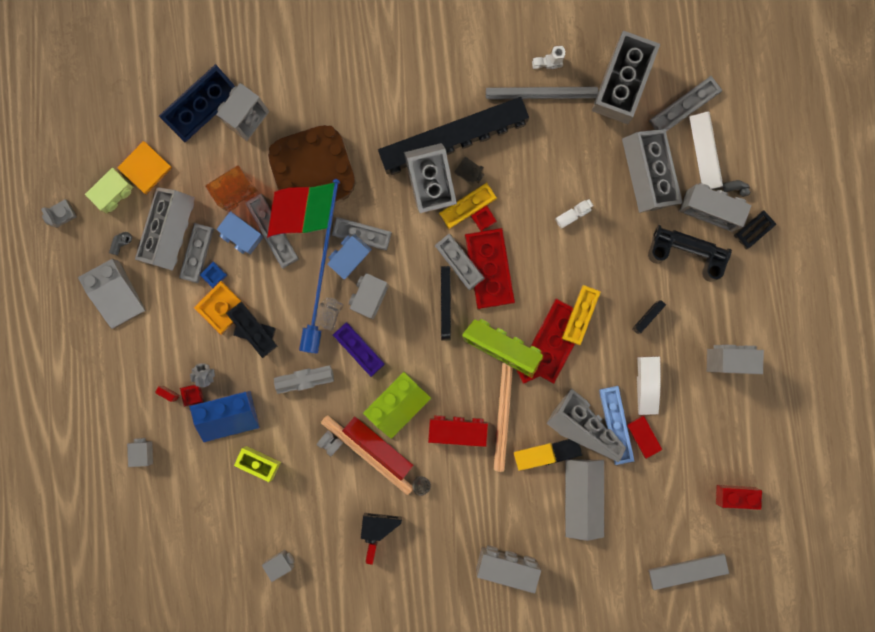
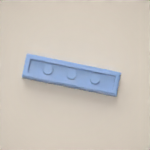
[599,386,634,465]

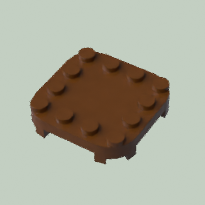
[268,125,356,202]

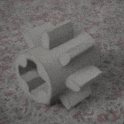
[190,363,215,387]

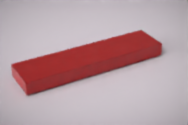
[342,416,414,481]

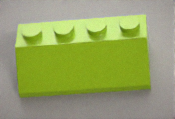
[462,319,543,378]

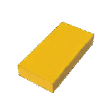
[513,443,556,471]

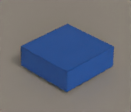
[200,262,228,288]

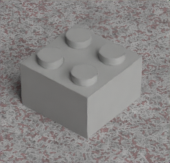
[348,273,389,320]

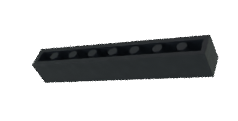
[378,97,529,175]

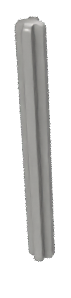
[486,87,599,99]

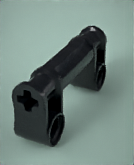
[648,225,732,282]

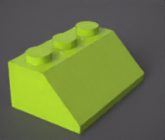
[363,371,431,439]

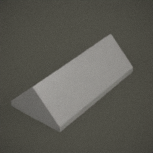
[565,459,604,541]

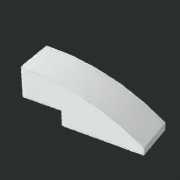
[637,357,660,415]

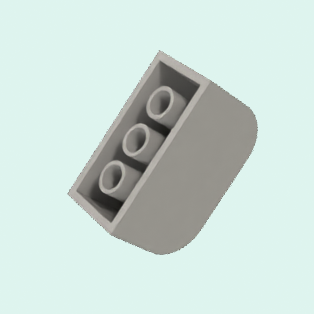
[592,31,660,124]

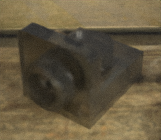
[454,157,485,186]

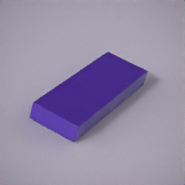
[333,322,385,377]

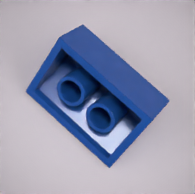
[189,391,260,442]

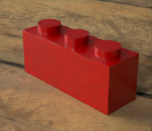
[428,415,488,447]

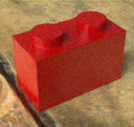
[716,485,762,510]

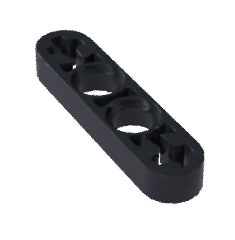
[441,266,451,341]

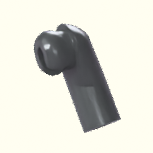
[723,180,751,197]
[109,232,132,256]

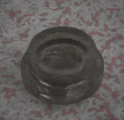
[413,476,431,496]

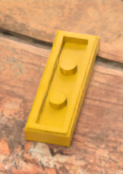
[439,183,497,229]
[562,285,601,346]

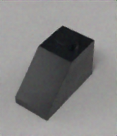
[360,513,402,543]

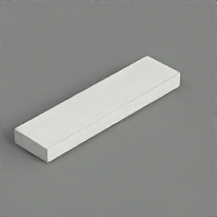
[689,112,723,190]

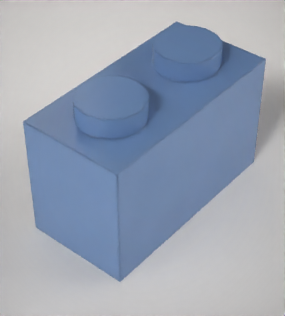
[216,211,264,255]
[327,234,372,280]

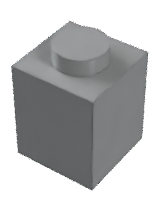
[127,438,153,467]
[262,550,295,582]

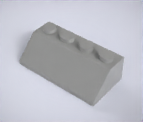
[622,129,682,213]
[135,187,195,271]

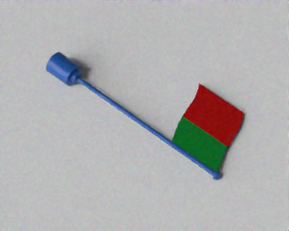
[267,179,340,354]

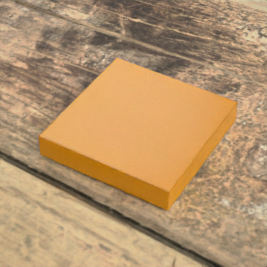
[117,141,172,195]
[194,281,248,335]

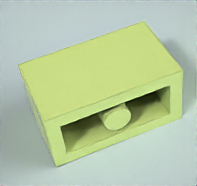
[85,168,134,213]

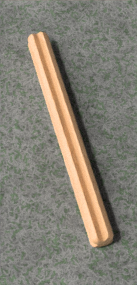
[494,363,513,472]
[321,415,414,495]

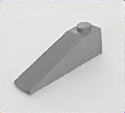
[546,389,626,462]

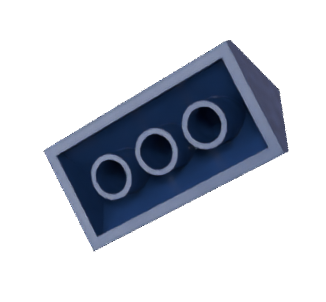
[159,64,235,143]

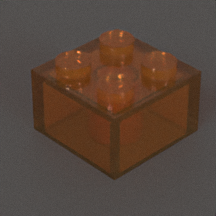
[205,165,257,211]

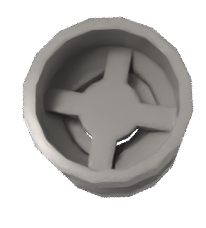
[316,430,343,457]

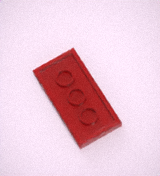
[465,228,515,309]
[529,299,575,384]

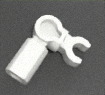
[532,46,565,69]
[555,199,594,229]

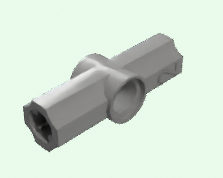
[274,365,334,394]

